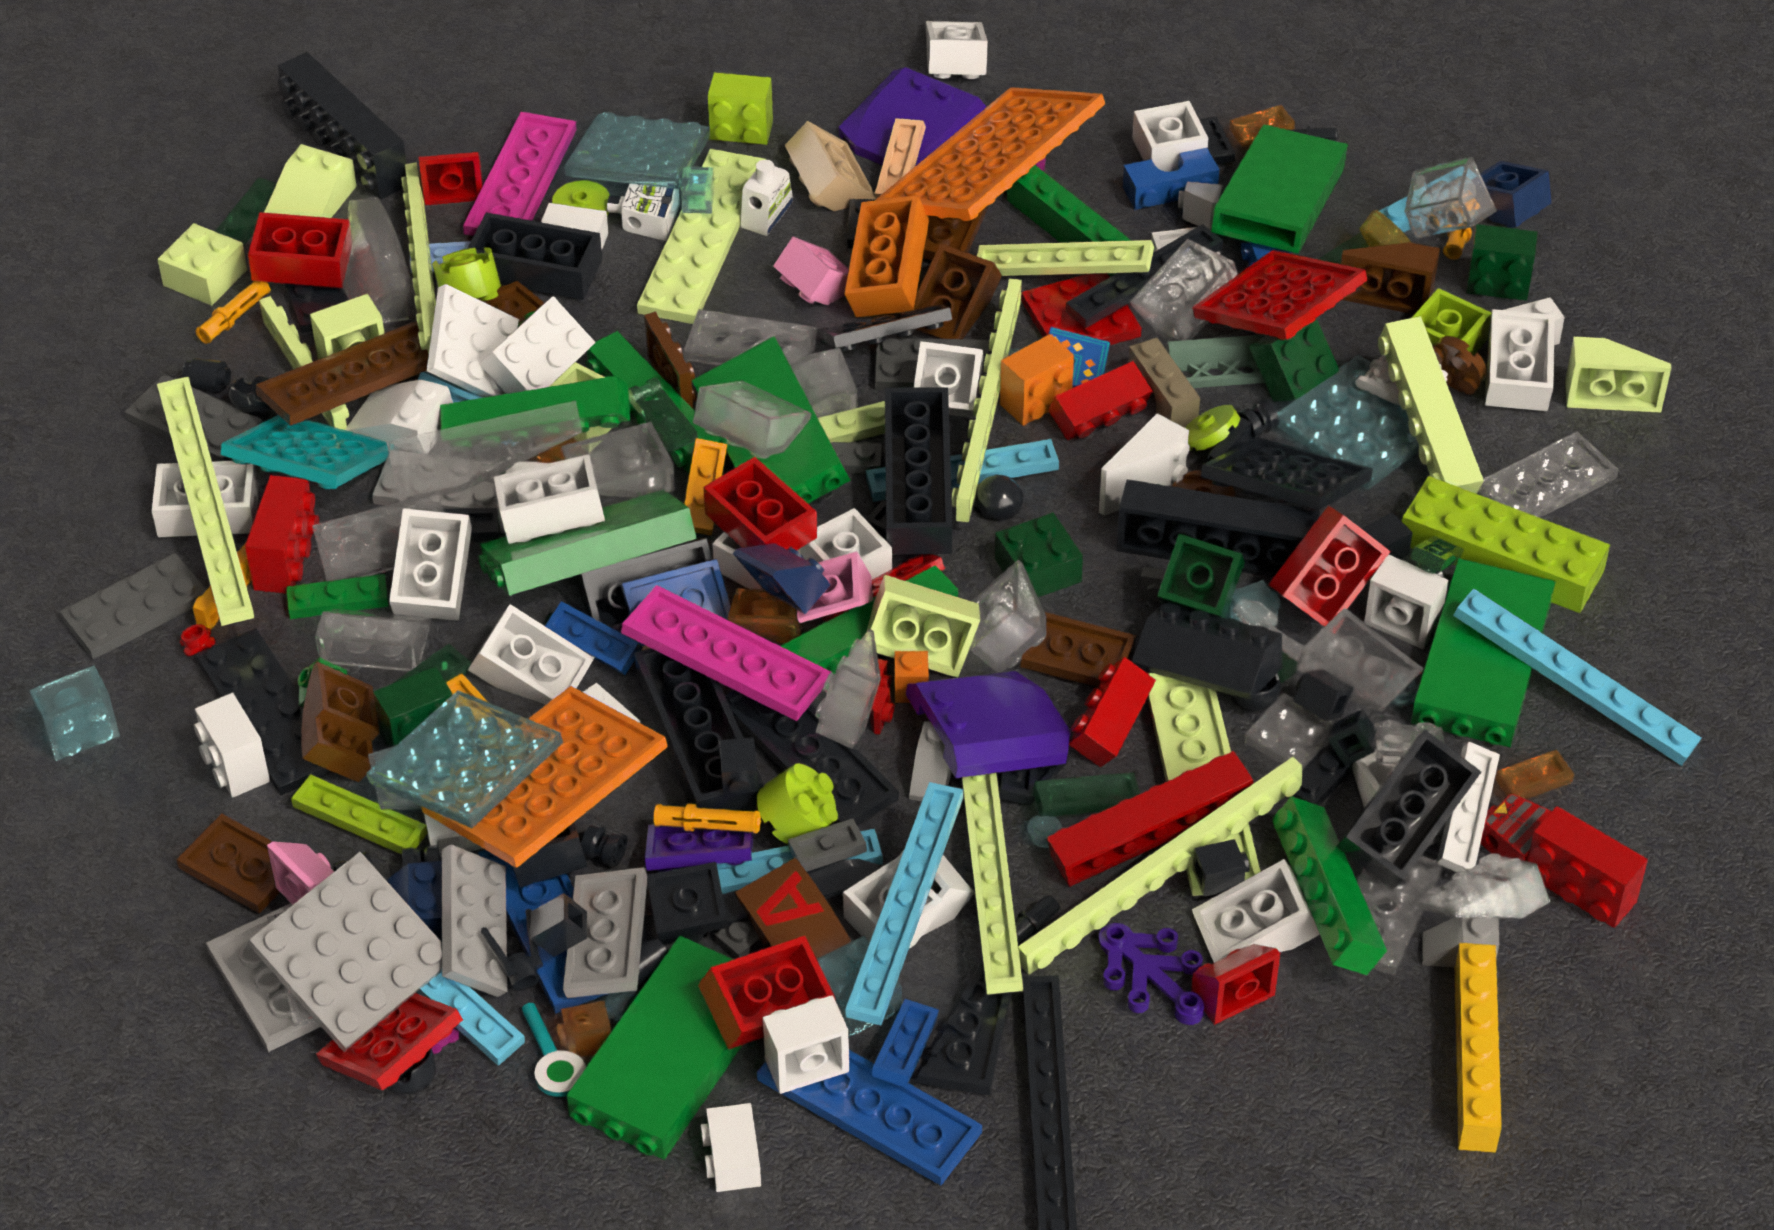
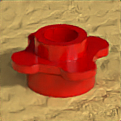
[180,624,216,656]

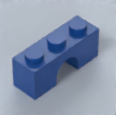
[1123,147,1220,210]

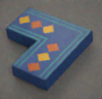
[1048,327,1110,388]

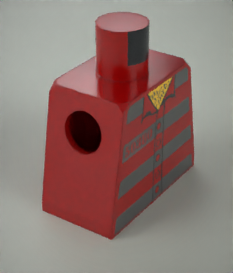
[1480,794,1552,877]

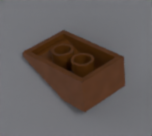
[1341,242,1440,315]
[914,243,1002,339]

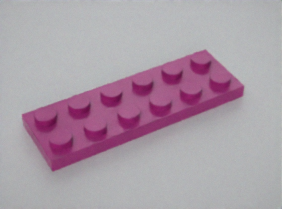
[463,112,577,236]
[621,585,831,721]

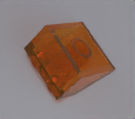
[728,588,803,643]

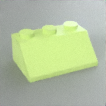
[863,575,980,678]

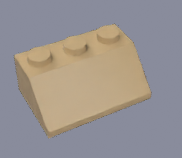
[785,121,877,211]

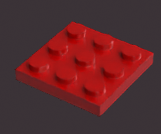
[1021,273,1142,345]
[316,993,463,1091]

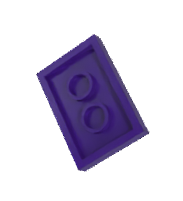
[645,825,753,872]

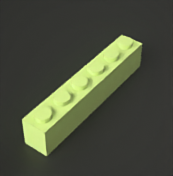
[1378,316,1484,494]

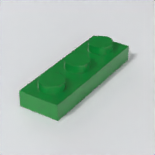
[287,574,389,619]

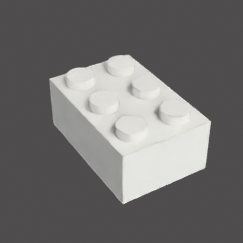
[479,296,595,394]
[494,454,605,544]
[152,461,259,537]
[389,509,472,621]

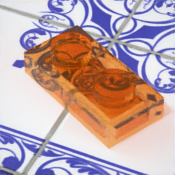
[1229,105,1295,147]
[1495,749,1574,799]

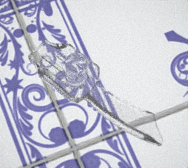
[1232,597,1314,668]

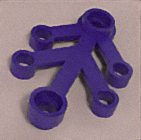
[1098,923,1204,1025]

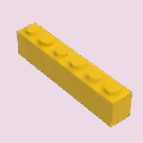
[1454,943,1502,1152]

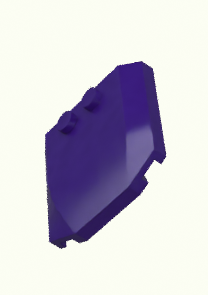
[839,67,987,166]
[906,671,1070,778]

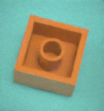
[1000,334,1074,426]

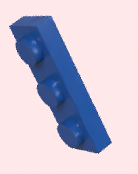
[545,601,643,675]
[871,999,939,1087]

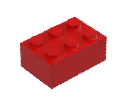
[248,212,352,288]
[703,457,817,551]
[245,475,319,594]
[1269,505,1391,631]
[1525,806,1648,928]
[698,935,836,1049]

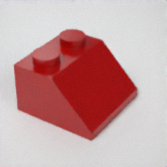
[419,152,483,205]
[1191,944,1281,1025]

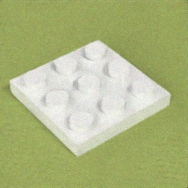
[427,284,519,398]

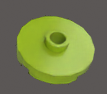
[552,180,610,216]
[1185,405,1240,451]

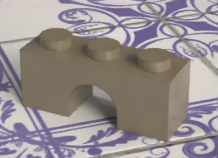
[1128,338,1200,428]

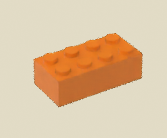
[844,195,929,317]

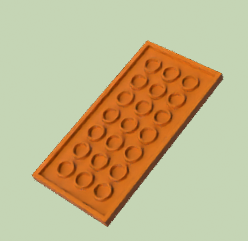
[876,87,1105,221]

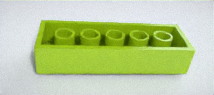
[1402,476,1610,613]

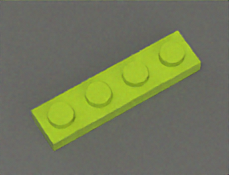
[291,774,428,855]

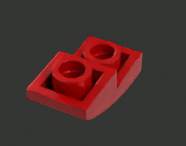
[869,658,895,735]

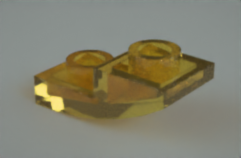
[1359,210,1412,247]

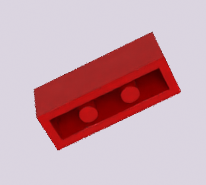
[1048,361,1152,441]
[1069,657,1156,768]

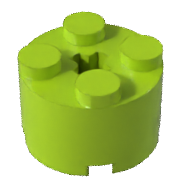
[432,247,501,301]
[757,763,838,844]

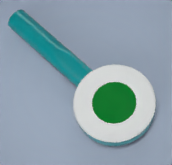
[522,1003,586,1097]

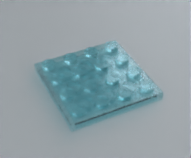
[565,112,710,189]
[1277,354,1419,490]
[366,690,563,828]

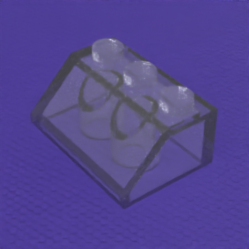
[1404,157,1497,238]
[1130,239,1238,341]
[693,381,812,458]
[315,609,431,672]

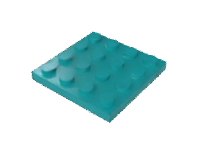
[220,415,395,489]

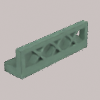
[1167,334,1266,388]

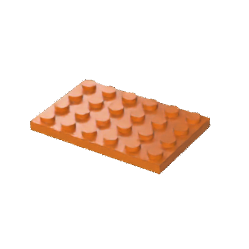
[420,686,668,868]

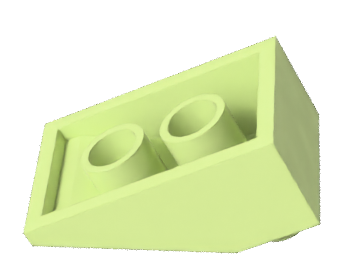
[264,144,357,218]
[1565,337,1671,413]

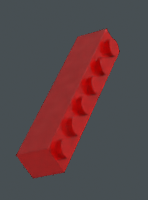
[1047,751,1254,887]

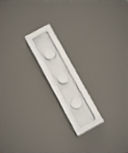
[1437,742,1500,877]

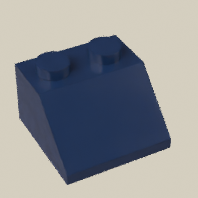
[1465,161,1551,227]
[733,543,831,614]
[386,861,442,942]

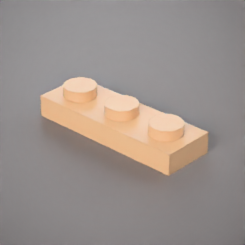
[875,118,926,198]

